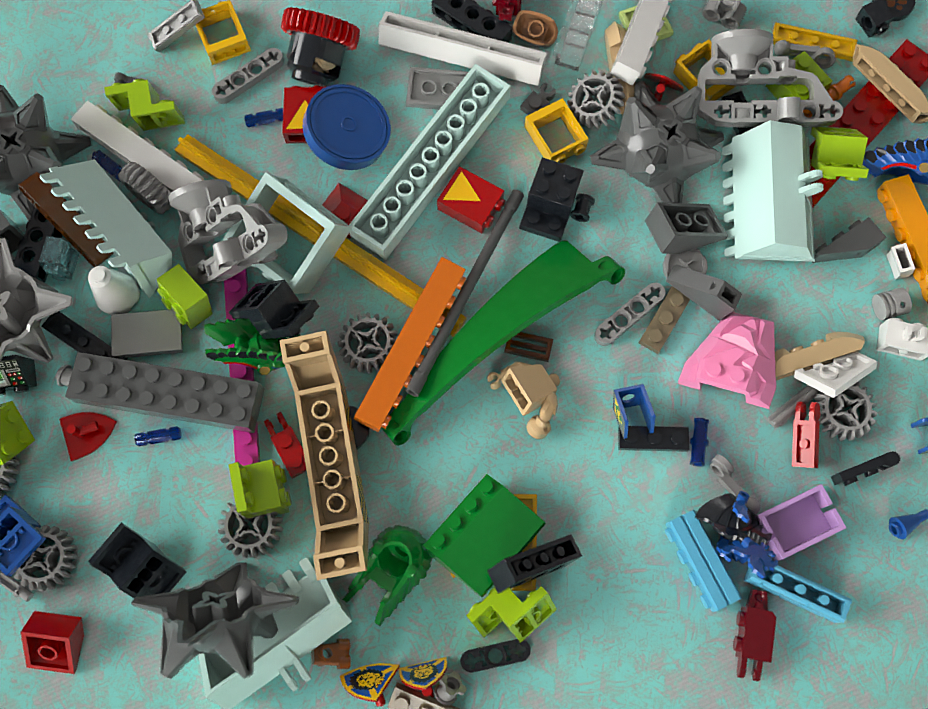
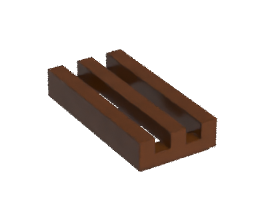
[504,332,553,362]

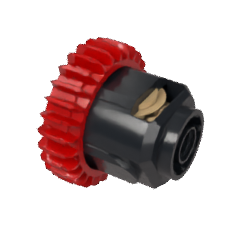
[281,7,360,87]

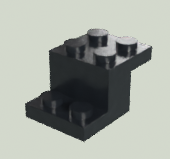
[519,157,584,242]
[229,279,320,339]
[88,522,186,599]

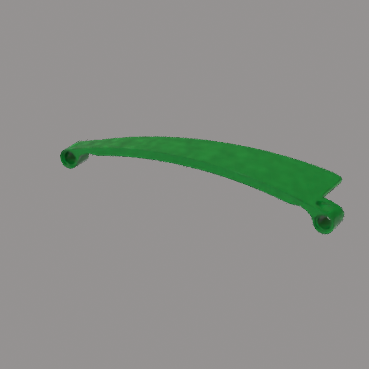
[381,240,625,446]

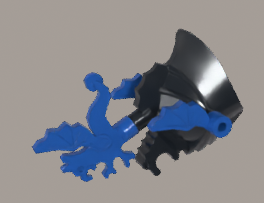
[695,491,778,579]

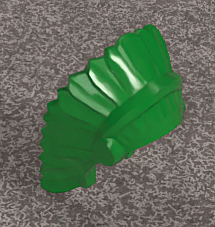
[342,525,432,626]

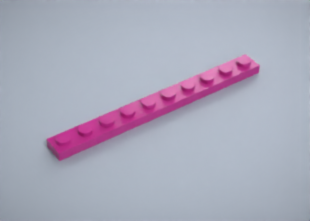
[224,268,260,466]

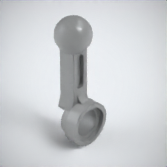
[774,40,835,69]
[710,455,760,515]

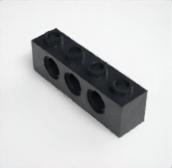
[431,0,513,43]
[13,199,67,283]
[487,534,582,594]

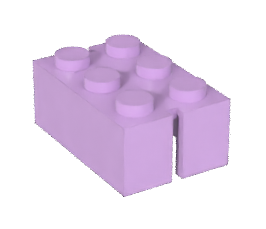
[756,484,846,561]

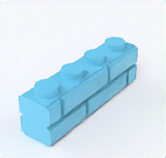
[665,510,742,612]
[743,565,852,623]

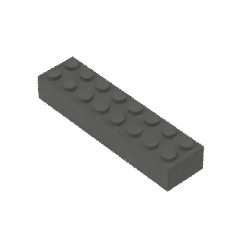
[65,352,265,433]

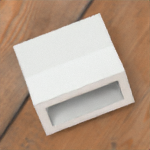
[886,243,915,280]

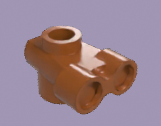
[311,638,351,669]

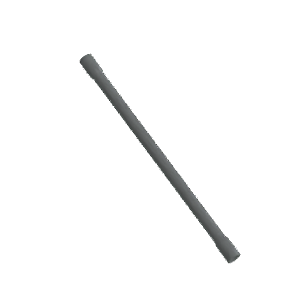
[406,190,524,397]

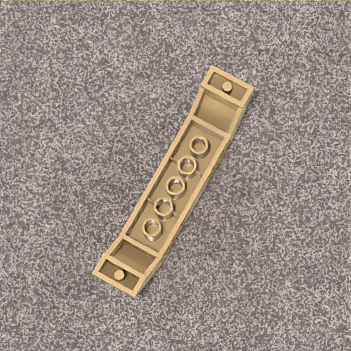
[279,330,369,580]

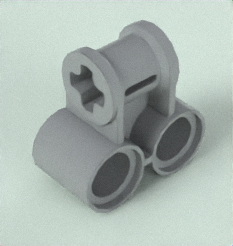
[702,0,747,30]

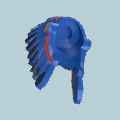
[863,138,928,185]

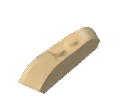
[605,21,636,114]
[853,44,928,124]
[775,332,865,381]

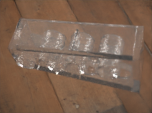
[553,0,603,71]

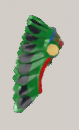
[204,318,301,375]

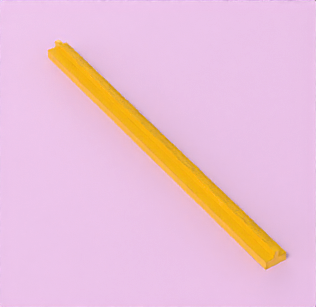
[174,134,466,337]

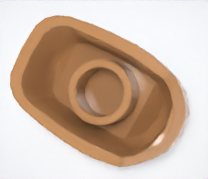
[513,10,558,47]

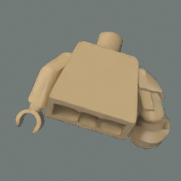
[487,361,560,439]

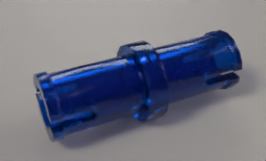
[689,418,709,467]

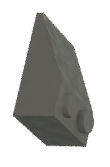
[645,202,728,254]

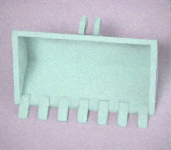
[722,120,824,262]
[40,159,172,299]
[198,558,352,709]

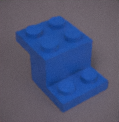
[0,495,46,577]

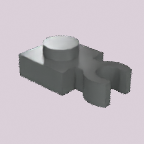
[520,83,556,115]

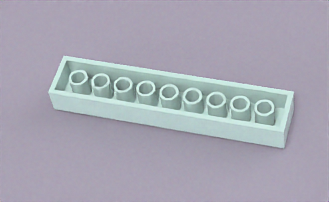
[349,64,511,260]

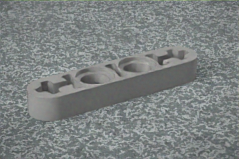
[212,48,284,104]
[594,283,665,346]

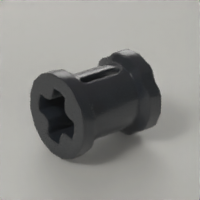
[570,193,595,222]

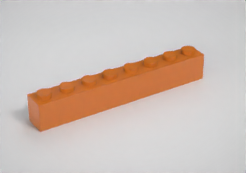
[354,257,466,433]

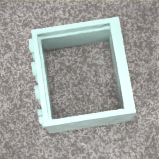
[223,172,352,294]

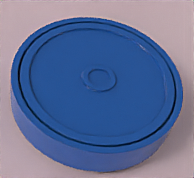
[303,84,391,170]

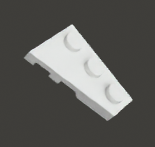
[794,352,877,398]

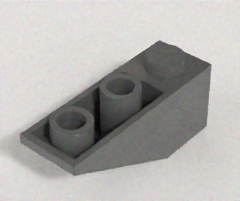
[812,217,886,263]
[666,264,742,321]

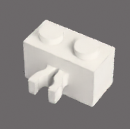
[876,318,928,361]

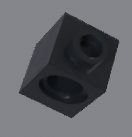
[855,0,894,38]

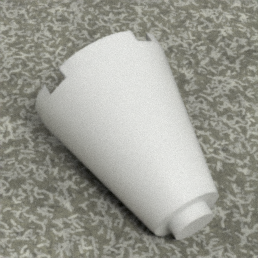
[88,266,140,315]

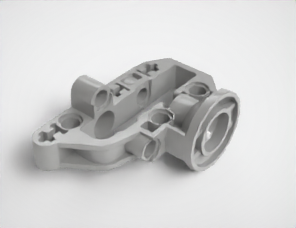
[697,29,843,127]
[168,179,288,284]

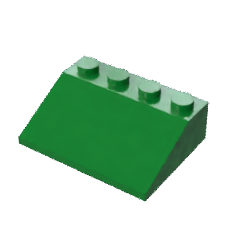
[423,474,546,598]

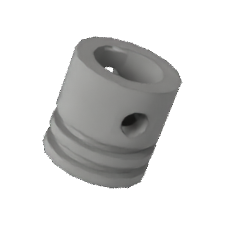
[872,288,912,320]

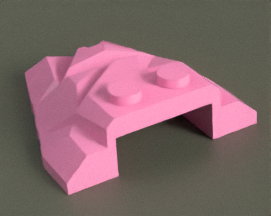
[678,312,776,409]

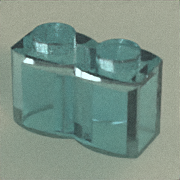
[39,236,79,281]

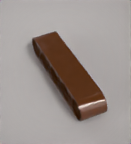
[17,172,113,267]

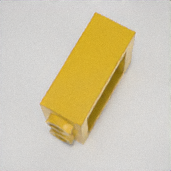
[196,0,251,65]
[673,39,736,101]
[524,98,589,163]

